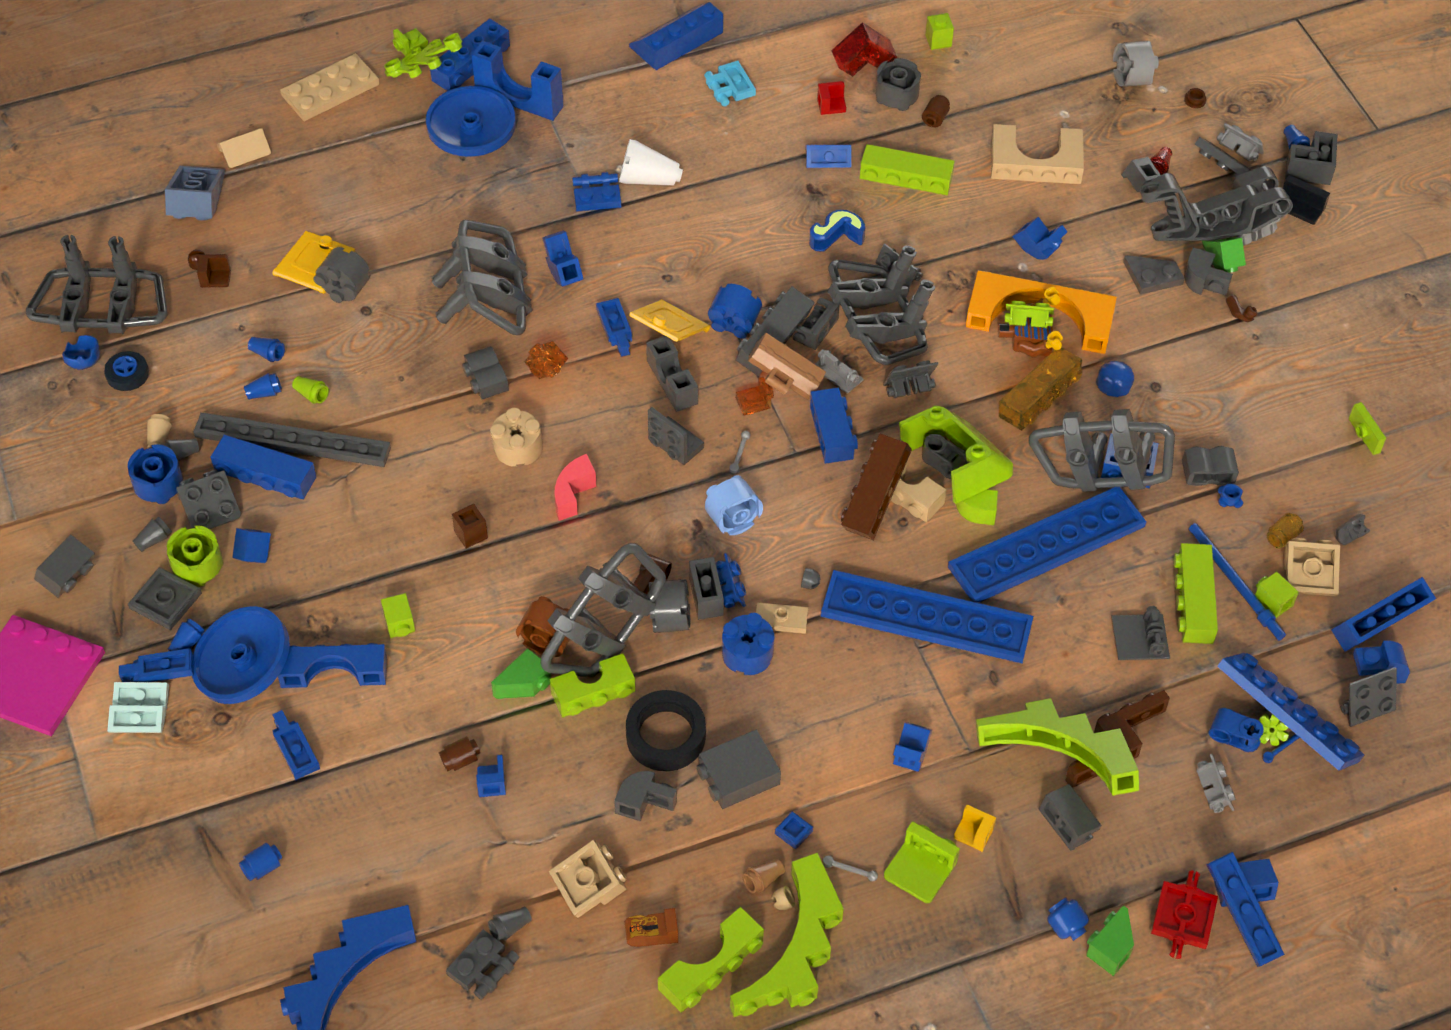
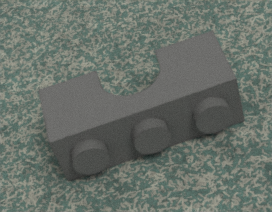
[646,336,698,412]

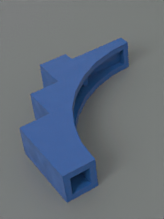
[280,905,416,1030]

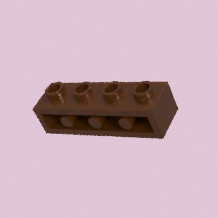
[841,433,912,541]

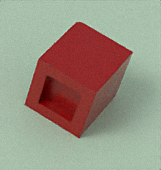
[817,81,847,115]

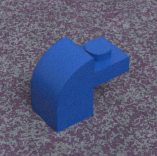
[1012,217,1068,260]
[542,230,584,287]
[1353,641,1410,684]
[893,722,933,772]

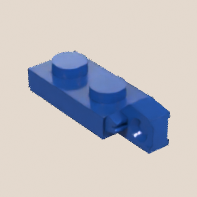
[596,298,632,357]
[119,648,193,682]
[272,710,320,780]

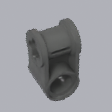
[922,434,969,479]

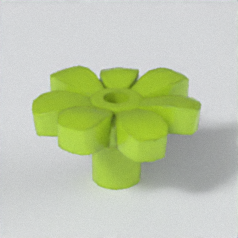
[1259,714,1289,746]

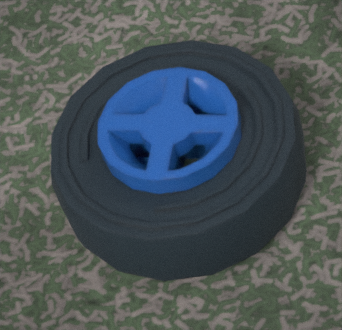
[104,351,149,391]

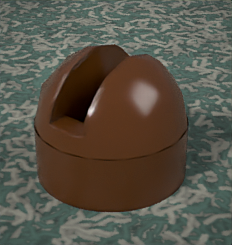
[188,249,205,270]

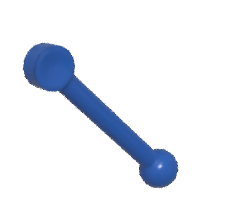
[1262,734,1300,763]

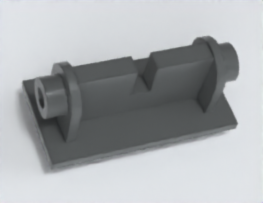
[876,244,923,289]

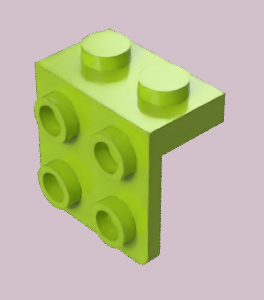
[884,821,960,903]

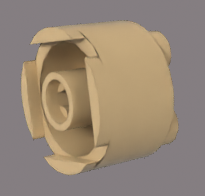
[490,408,542,467]

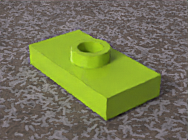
[1349,402,1386,455]

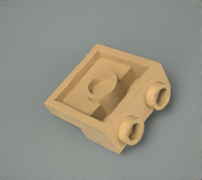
[1284,538,1340,597]
[549,840,627,918]

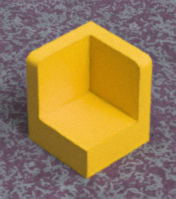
[954,805,996,852]

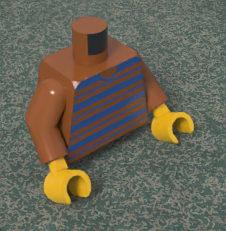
[998,287,1063,358]

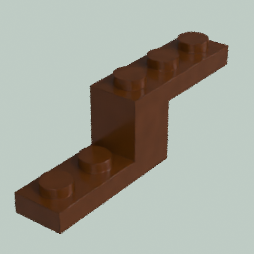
[1065,690,1170,788]

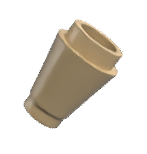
[147,414,172,449]

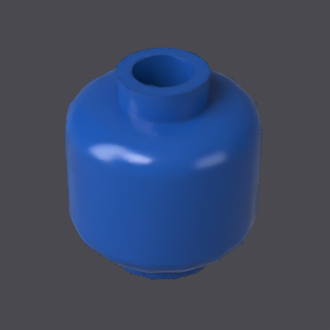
[1047,898,1089,941]

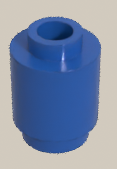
[239,843,282,881]

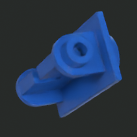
[715,553,747,608]

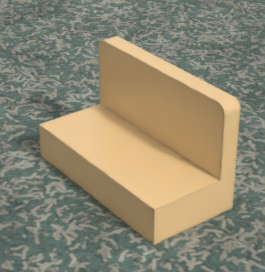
[217,128,271,168]

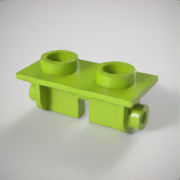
[1005,301,1054,328]

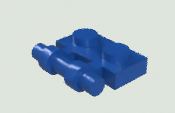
[572,172,621,212]

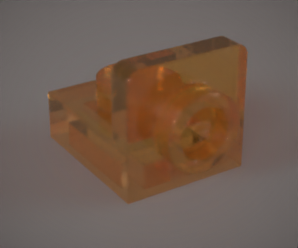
[736,377,774,416]

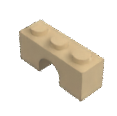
[891,463,946,523]

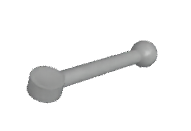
[730,430,751,474]
[823,856,878,881]

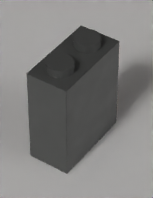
[696,729,781,810]

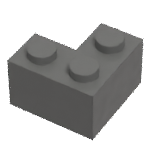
[1285,131,1338,185]

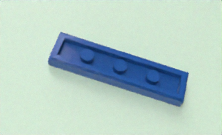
[1206,852,1285,967]

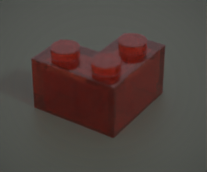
[831,22,897,77]

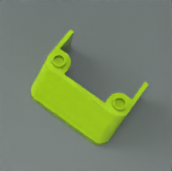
[899,406,1013,504]

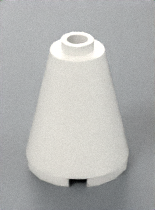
[619,139,683,186]

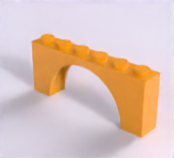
[966,270,1117,354]

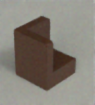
[197,254,231,288]
[452,504,488,549]

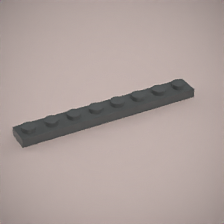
[193,412,391,467]

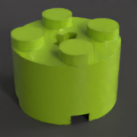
[167,526,223,587]

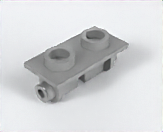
[1217,123,1264,161]
[815,349,864,394]
[1196,754,1236,813]

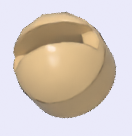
[771,886,795,910]

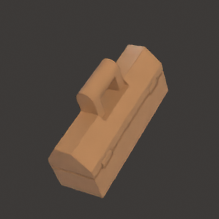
[748,333,826,400]

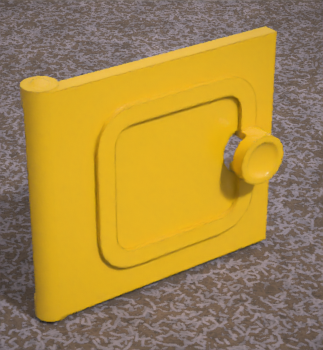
[273,231,355,294]
[629,299,710,342]

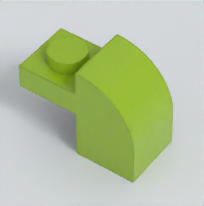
[956,490,998,525]

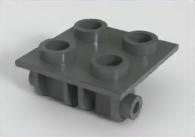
[883,360,938,398]
[1112,606,1170,660]
[1340,667,1397,727]

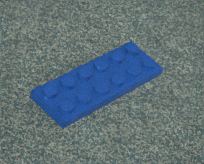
[1217,653,1364,770]

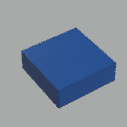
[775,811,813,850]

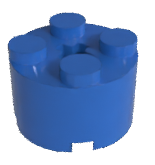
[708,284,762,339]
[128,445,183,504]
[722,613,774,675]

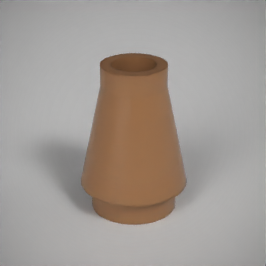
[742,859,785,894]

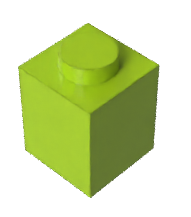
[925,13,954,50]
[1255,572,1299,618]
[381,593,415,638]

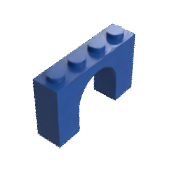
[472,41,563,121]

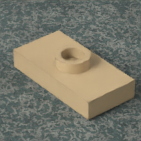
[756,603,808,634]

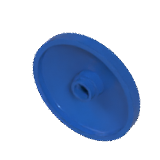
[426,86,516,157]
[192,606,290,704]

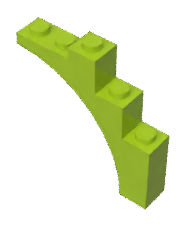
[976,698,1139,796]
[730,853,844,1017]

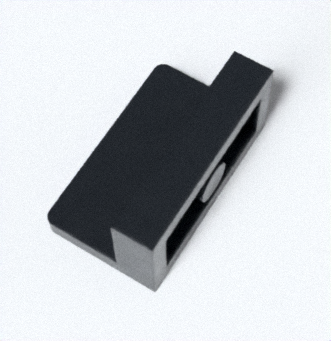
[1277,175,1330,225]

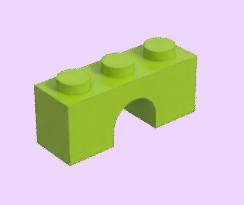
[550,653,635,718]

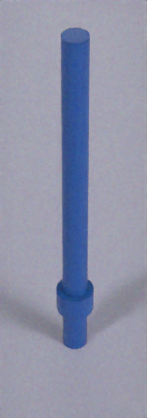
[1189,523,1286,641]

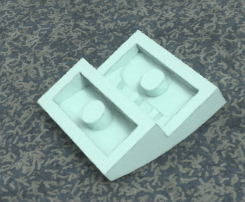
[107,682,169,733]

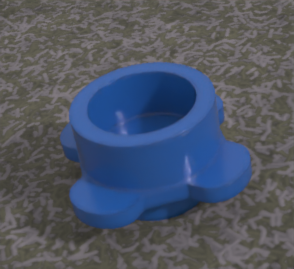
[1218,484,1243,508]

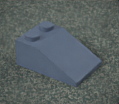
[165,165,225,220]

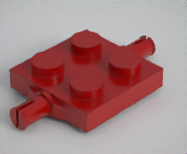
[1151,870,1218,959]

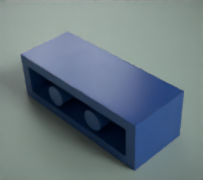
[810,388,858,464]

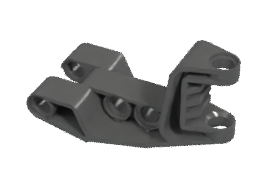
[1140,166,1293,241]

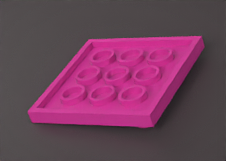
[0,615,105,737]

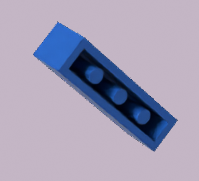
[211,435,316,500]
[1331,577,1436,652]

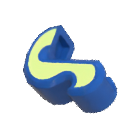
[809,210,865,252]

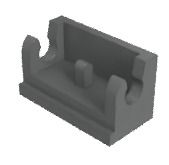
[793,298,840,350]
[1039,784,1102,851]

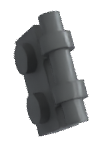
[446,929,519,1000]

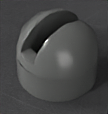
[801,568,821,589]

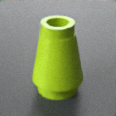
[292,376,329,404]

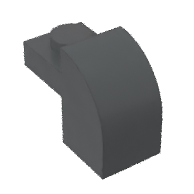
[1184,247,1233,296]
[614,771,677,821]

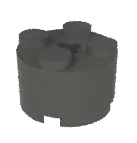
[875,58,921,111]
[313,247,371,303]
[649,579,691,633]

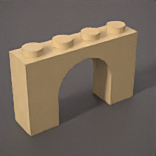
[991,124,1084,184]

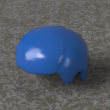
[62,335,100,370]
[1096,360,1134,397]

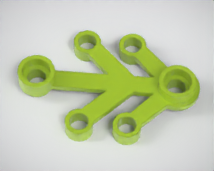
[384,33,462,78]

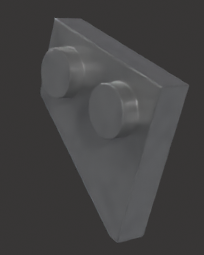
[1123,255,1185,295]

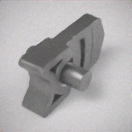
[1336,513,1370,545]

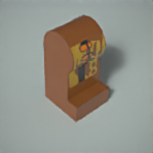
[624,908,678,947]

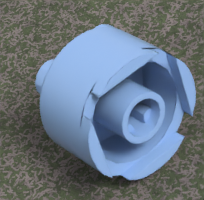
[705,475,763,535]

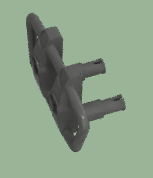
[431,220,533,335]
[26,235,168,334]
[828,245,935,365]
[1028,409,1175,492]
[540,543,666,677]

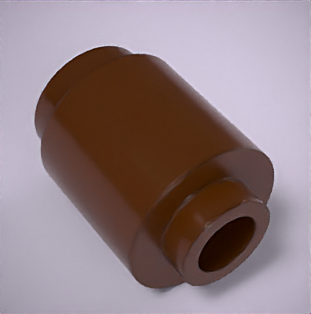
[922,95,950,128]
[438,736,480,772]

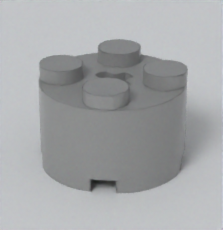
[1113,41,1159,87]

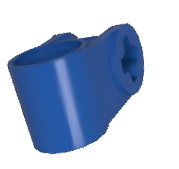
[1209,708,1264,752]

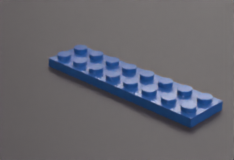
[948,487,1146,603]
[821,570,1034,664]

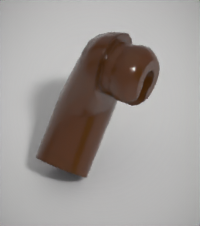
[1226,295,1258,322]

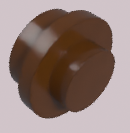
[1184,88,1207,108]

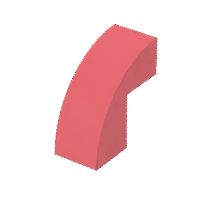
[555,454,596,521]

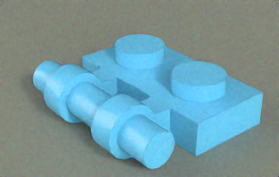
[704,61,756,106]

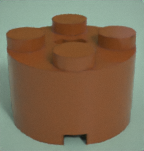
[516,596,570,657]

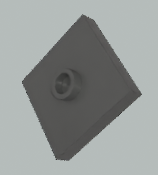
[128,567,202,631]

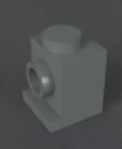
[1121,157,1161,192]

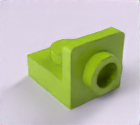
[393,28,428,56]

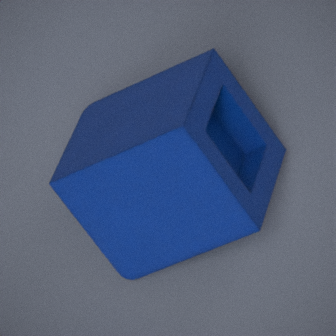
[233,528,271,563]
[476,755,506,797]

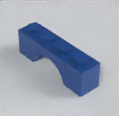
[278,643,387,688]

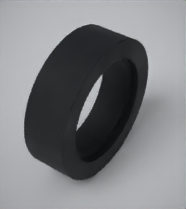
[626,690,706,771]

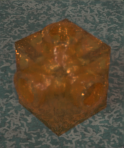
[524,341,568,379]

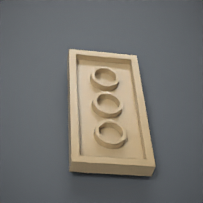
[280,53,379,121]

